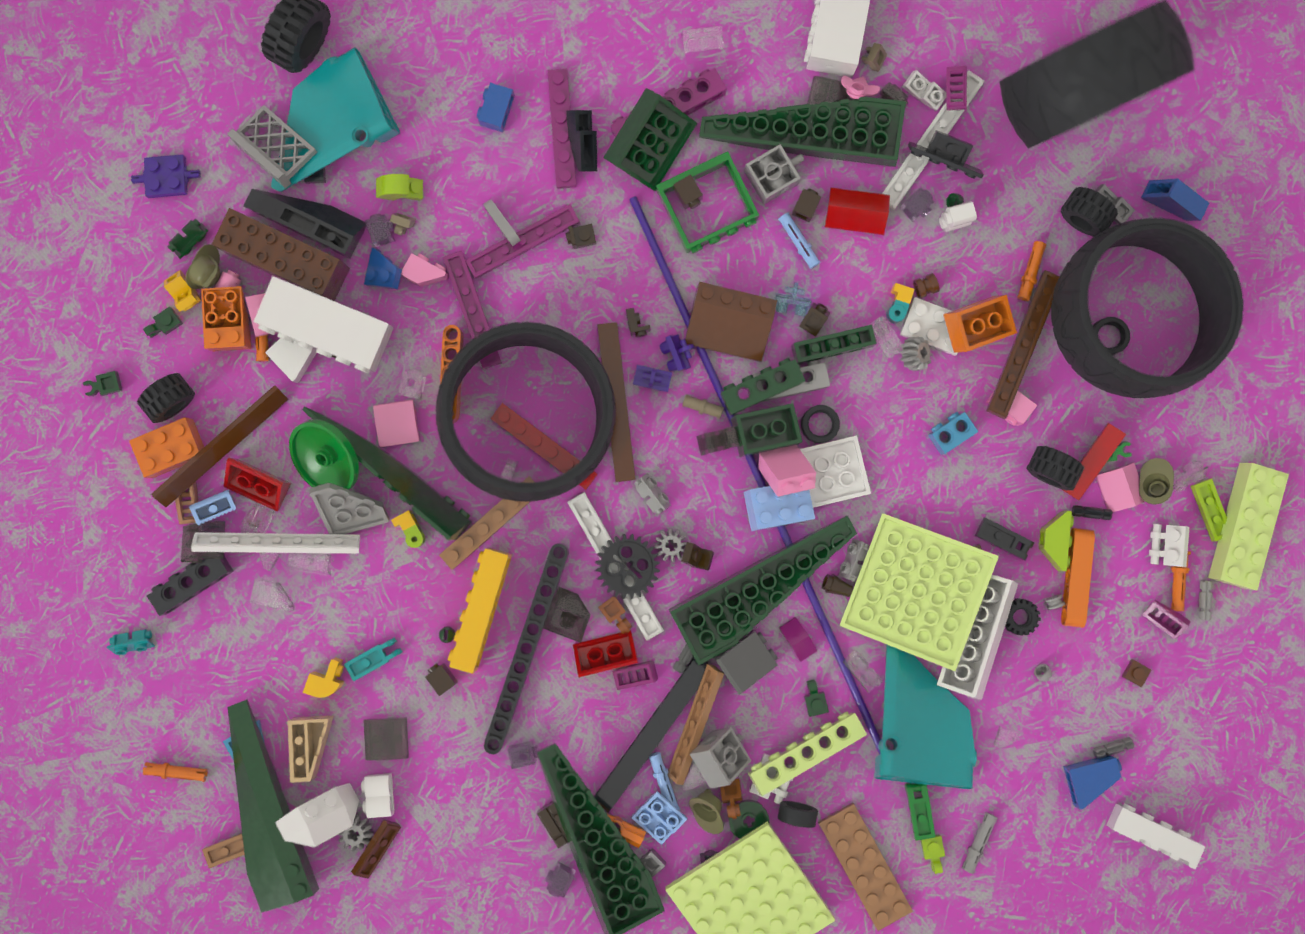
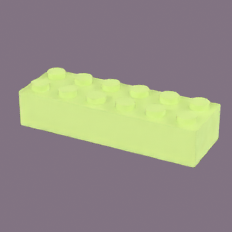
[1208,463,1289,591]

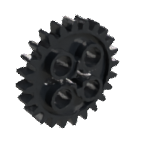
[595,534,660,600]

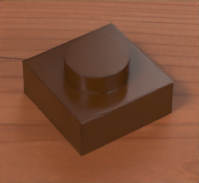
[1122,659,1151,687]

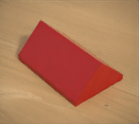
[825,187,890,235]
[223,458,291,512]
[573,630,638,677]

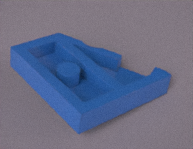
[364,247,402,289]

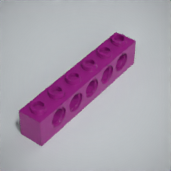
[611,68,727,138]

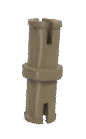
[682,394,724,419]

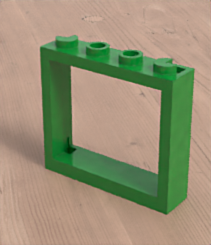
[656,151,759,253]

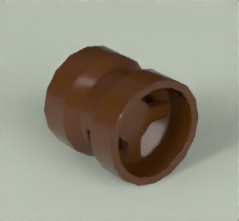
[913,273,940,299]

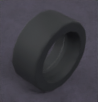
[1093,317,1130,355]
[801,405,840,443]
[778,801,818,828]

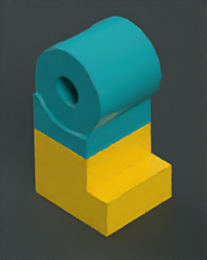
[886,283,915,324]

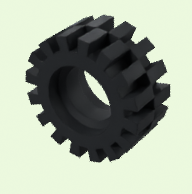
[1005,598,1041,636]

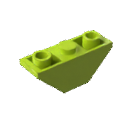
[1039,511,1074,571]

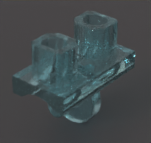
[774,282,812,317]

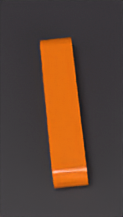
[440,325,464,424]
[1061,528,1095,628]

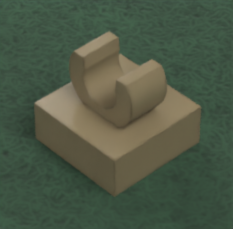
[861,43,887,72]
[390,213,416,236]

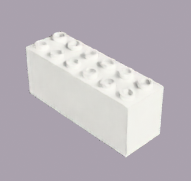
[804,0,870,78]
[254,276,394,374]

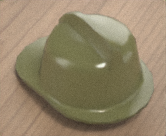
[186,244,220,289]
[1139,458,1174,505]
[689,789,724,834]

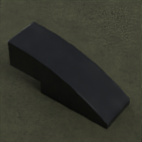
[566,110,597,172]

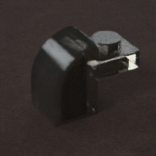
[696,426,739,456]

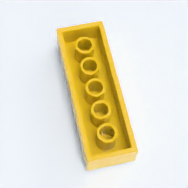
[448,548,513,674]

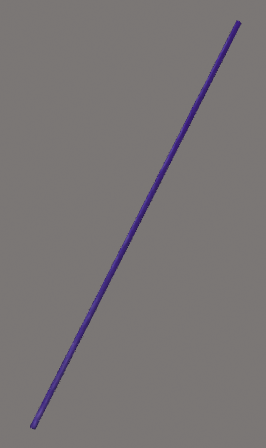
[629,196,881,755]

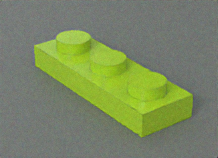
[1191,478,1227,542]

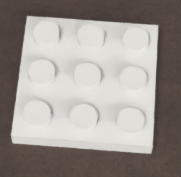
[800,435,871,508]

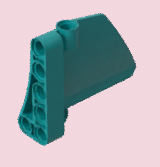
[271,47,400,192]
[874,645,977,789]

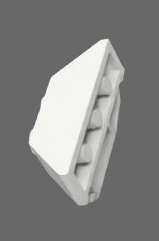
[275,783,359,847]

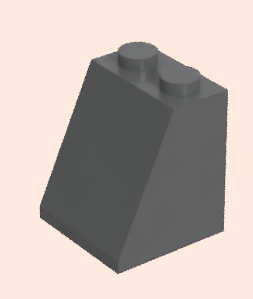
[714,630,778,695]

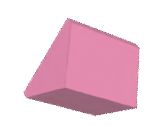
[1096,463,1145,512]

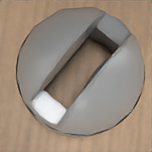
[1034,664,1052,682]

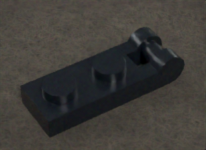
[975,518,1034,561]

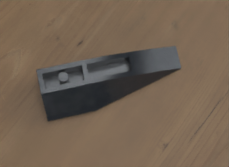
[243,189,368,259]

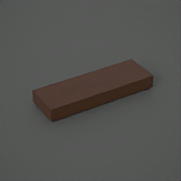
[351,820,401,879]

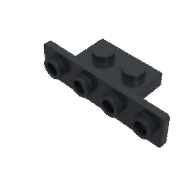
[908,130,984,179]

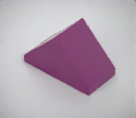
[779,617,817,662]

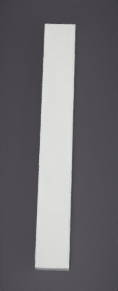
[882,70,985,210]
[567,492,664,641]
[191,532,360,554]

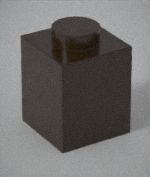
[673,174,703,210]
[791,189,821,222]
[425,663,458,696]

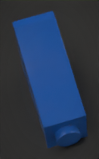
[1141,179,1209,221]
[1063,755,1122,810]

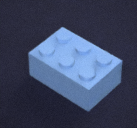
[743,486,815,532]

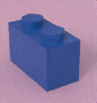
[477,82,515,133]

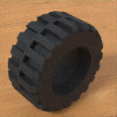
[261,0,331,73]

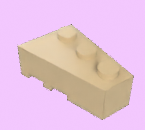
[288,715,334,782]

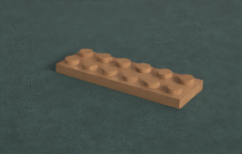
[818,803,913,931]

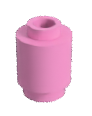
[215,270,241,288]

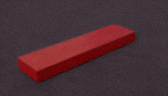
[1063,423,1126,500]

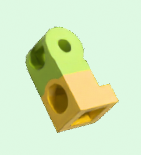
[391,510,425,548]

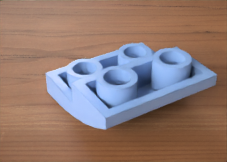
[631,791,687,845]

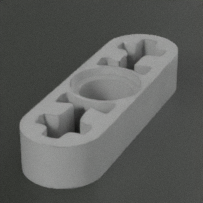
[483,199,521,246]

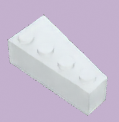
[1106,803,1205,869]

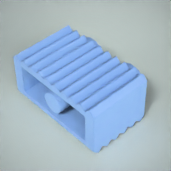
[189,489,236,525]

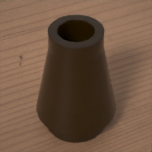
[821,574,853,597]

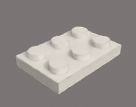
[900,297,958,356]

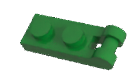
[905,783,936,841]

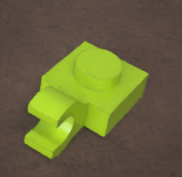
[921,835,945,874]

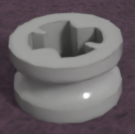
[1044,594,1065,610]

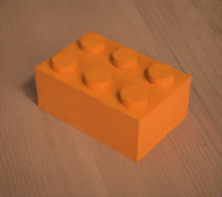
[943,294,1017,353]
[129,417,204,478]

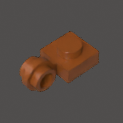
[598,596,632,634]
[720,779,743,819]

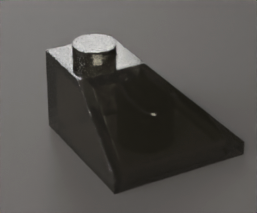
[544,587,591,643]

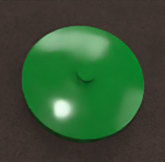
[289,419,359,490]

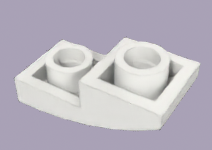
[902,70,946,111]

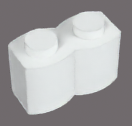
[939,201,977,232]
[361,773,394,818]

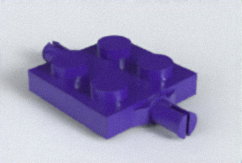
[131,154,201,198]

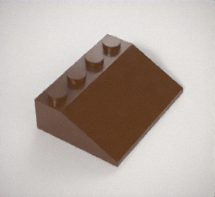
[685,282,777,362]

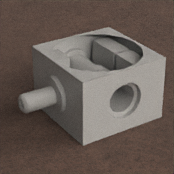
[744,144,804,205]
[690,727,751,788]

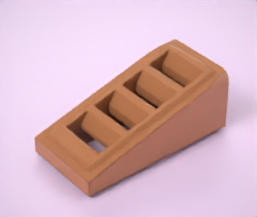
[175,482,199,525]

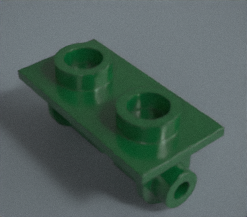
[167,218,208,259]

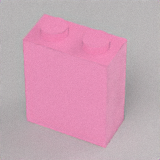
[759,445,816,497]

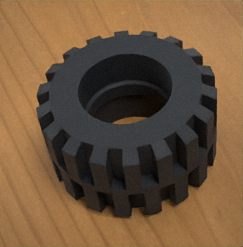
[1060,187,1118,236]
[137,373,195,423]
[1026,446,1085,491]

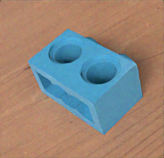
[928,412,978,455]

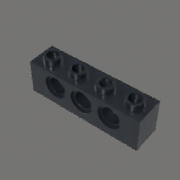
[147,552,234,616]

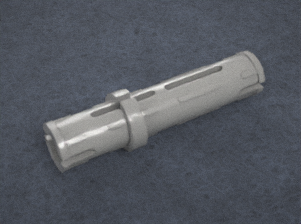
[961,812,998,874]

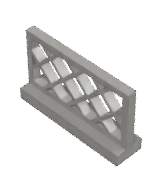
[227,105,317,189]

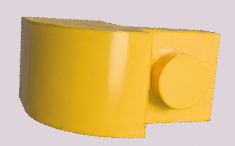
[164,270,201,312]
[303,657,344,698]

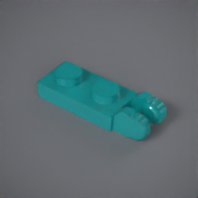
[344,637,403,682]

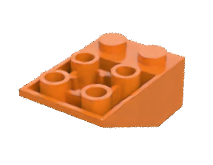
[201,286,251,352]

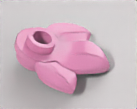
[841,75,880,99]

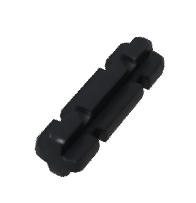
[1072,505,1113,520]

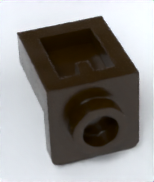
[566,224,596,249]
[799,302,830,337]
[626,308,650,337]
[682,542,714,571]

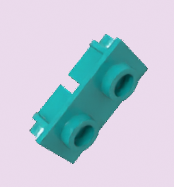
[107,629,155,655]

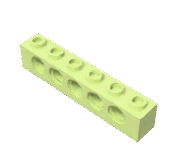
[748,711,867,796]

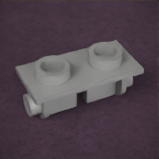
[634,473,671,515]
[838,539,869,582]

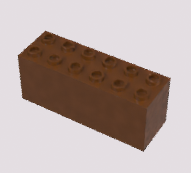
[212,208,350,301]

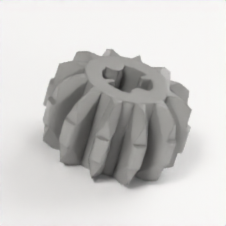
[900,337,932,371]
[654,528,687,562]
[339,815,373,851]

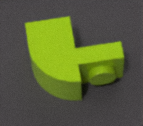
[376,174,423,201]

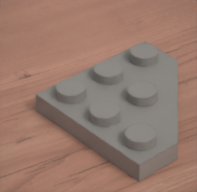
[310,483,389,534]

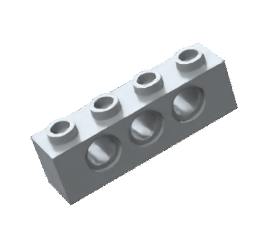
[748,360,830,402]

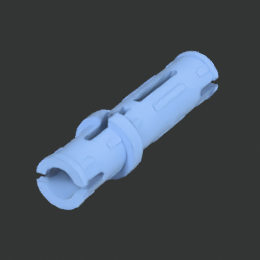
[778,212,821,269]
[649,752,680,810]

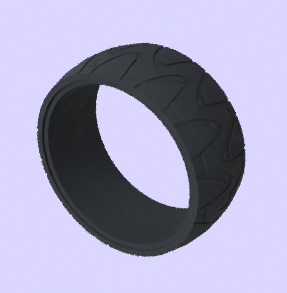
[999,0,1195,148]
[1051,218,1244,398]
[436,322,616,502]

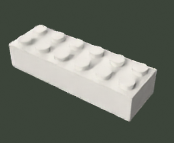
[937,575,1018,700]

